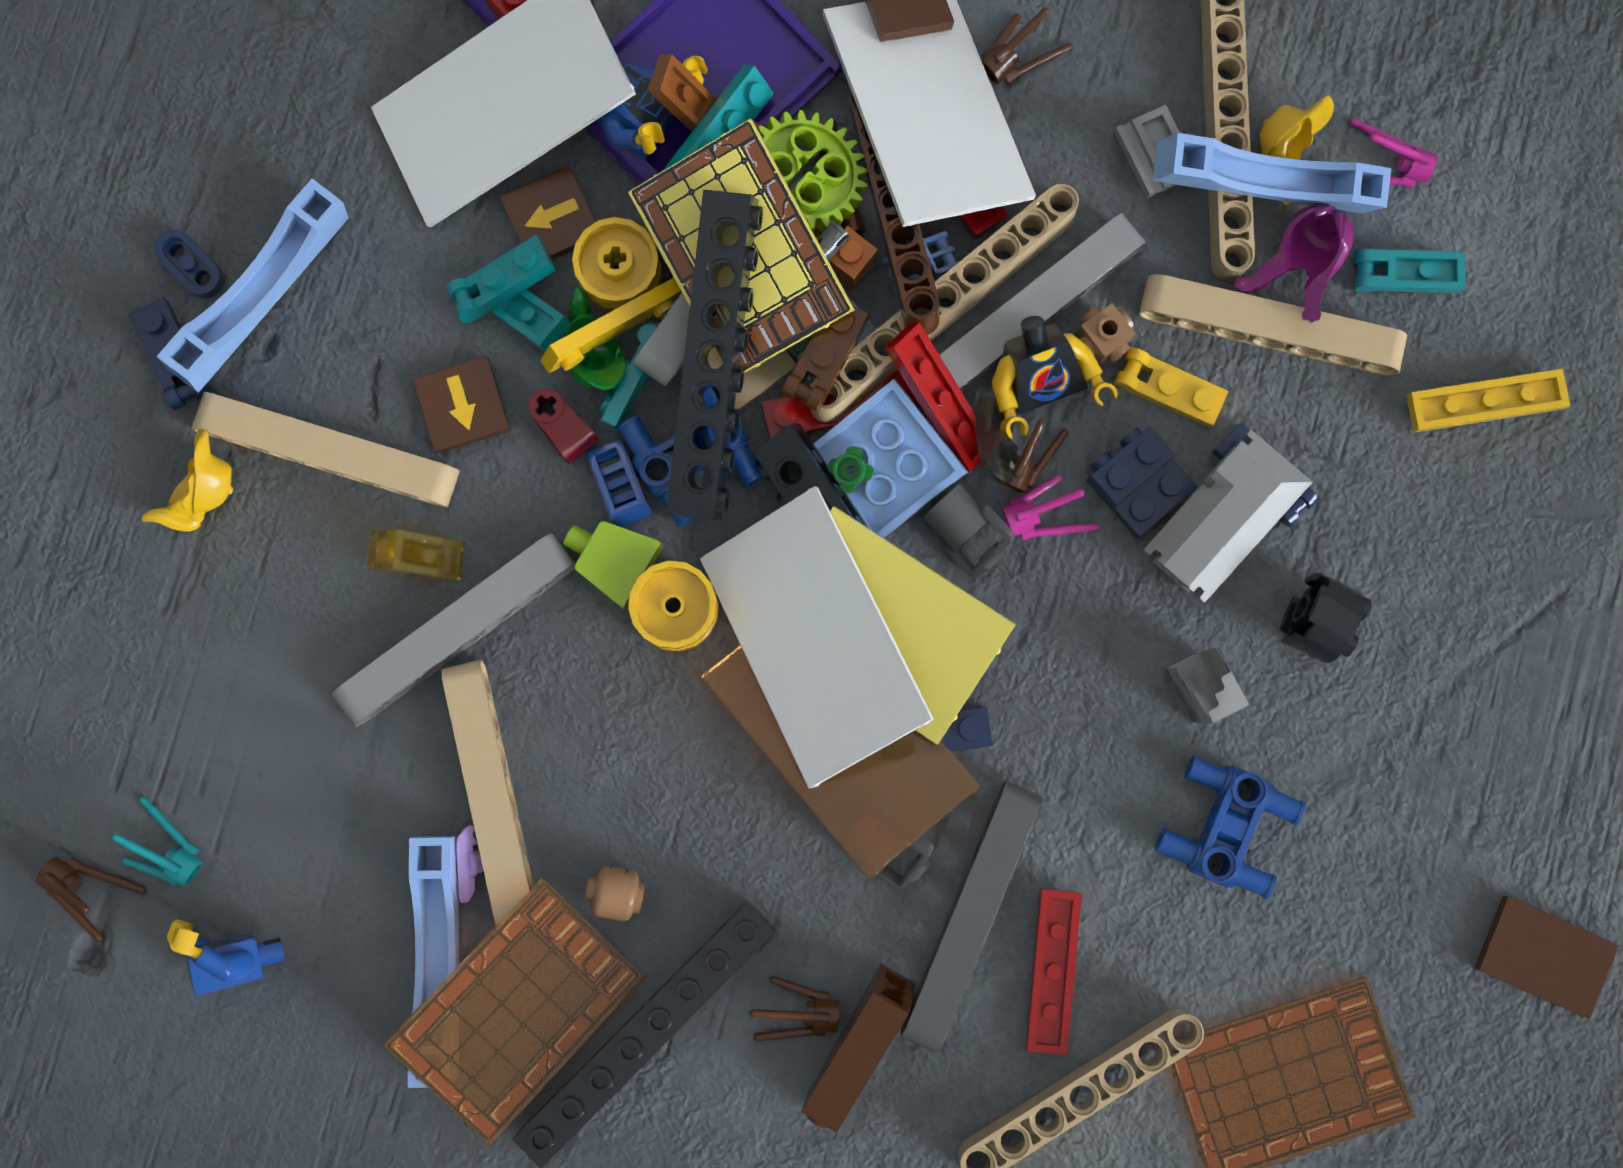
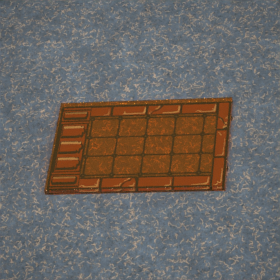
[383,878,644,1145]
[1170,976,1416,1168]

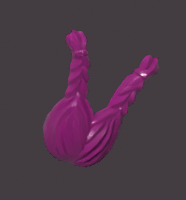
[1234,204,1354,324]

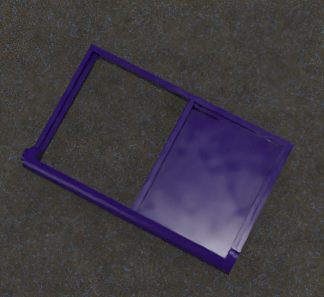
[463,0,842,185]

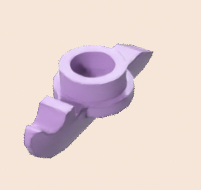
[455,825,483,903]

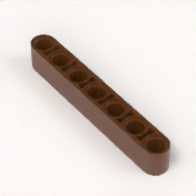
[851,94,939,335]

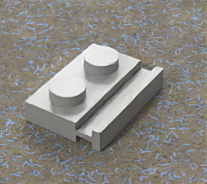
[1114,105,1180,199]

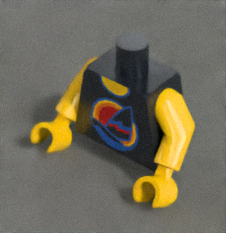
[992,316,1118,439]

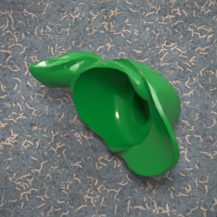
[563,287,626,390]

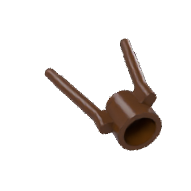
[981,7,1072,85]
[994,410,1069,493]
[35,857,146,941]
[749,976,840,1041]

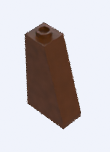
[801,964,915,1133]

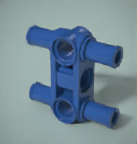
[617,387,763,528]
[1155,755,1306,899]

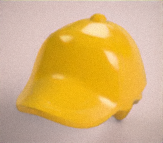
[1259,95,1334,205]
[142,429,233,532]

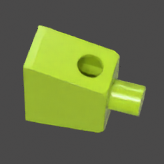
[563,521,664,611]

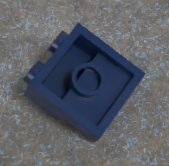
[1086,426,1198,539]

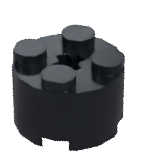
[1280,573,1372,663]

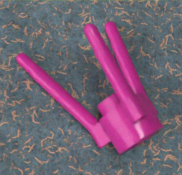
[1350,118,1438,188]
[1002,475,1099,541]

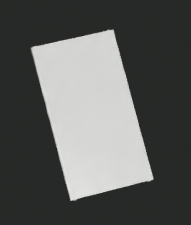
[371,0,636,227]
[822,0,1036,227]
[700,486,934,788]

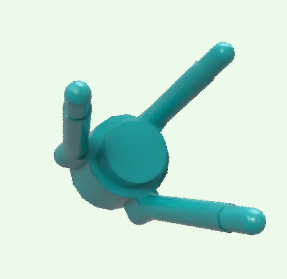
[112,796,203,888]

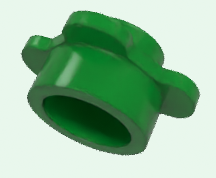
[828,446,874,493]

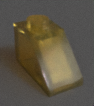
[367,529,465,580]

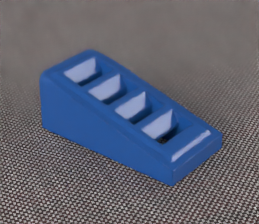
[585,438,652,527]

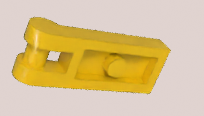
[1114,347,1229,428]

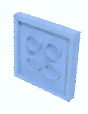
[814,379,968,538]

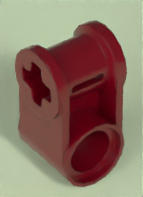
[528,388,599,464]

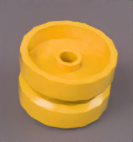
[572,217,663,313]
[628,561,719,652]

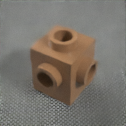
[1075,303,1136,365]

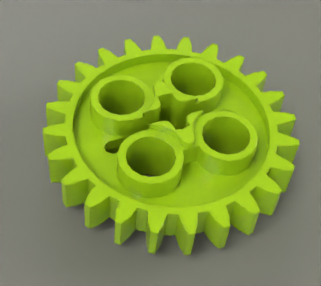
[757,110,868,233]

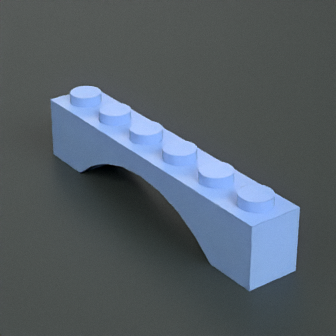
[1152,133,1391,214]
[156,179,349,393]
[408,835,459,1088]

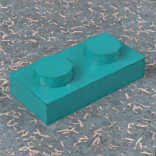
[492,289,572,352]

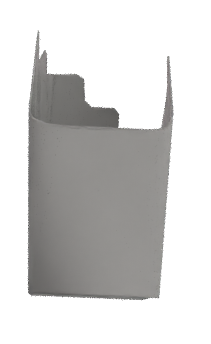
[1167,648,1249,724]

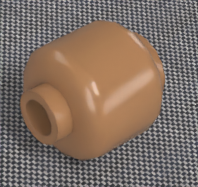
[584,865,645,922]

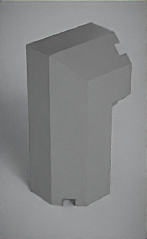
[1142,430,1313,603]

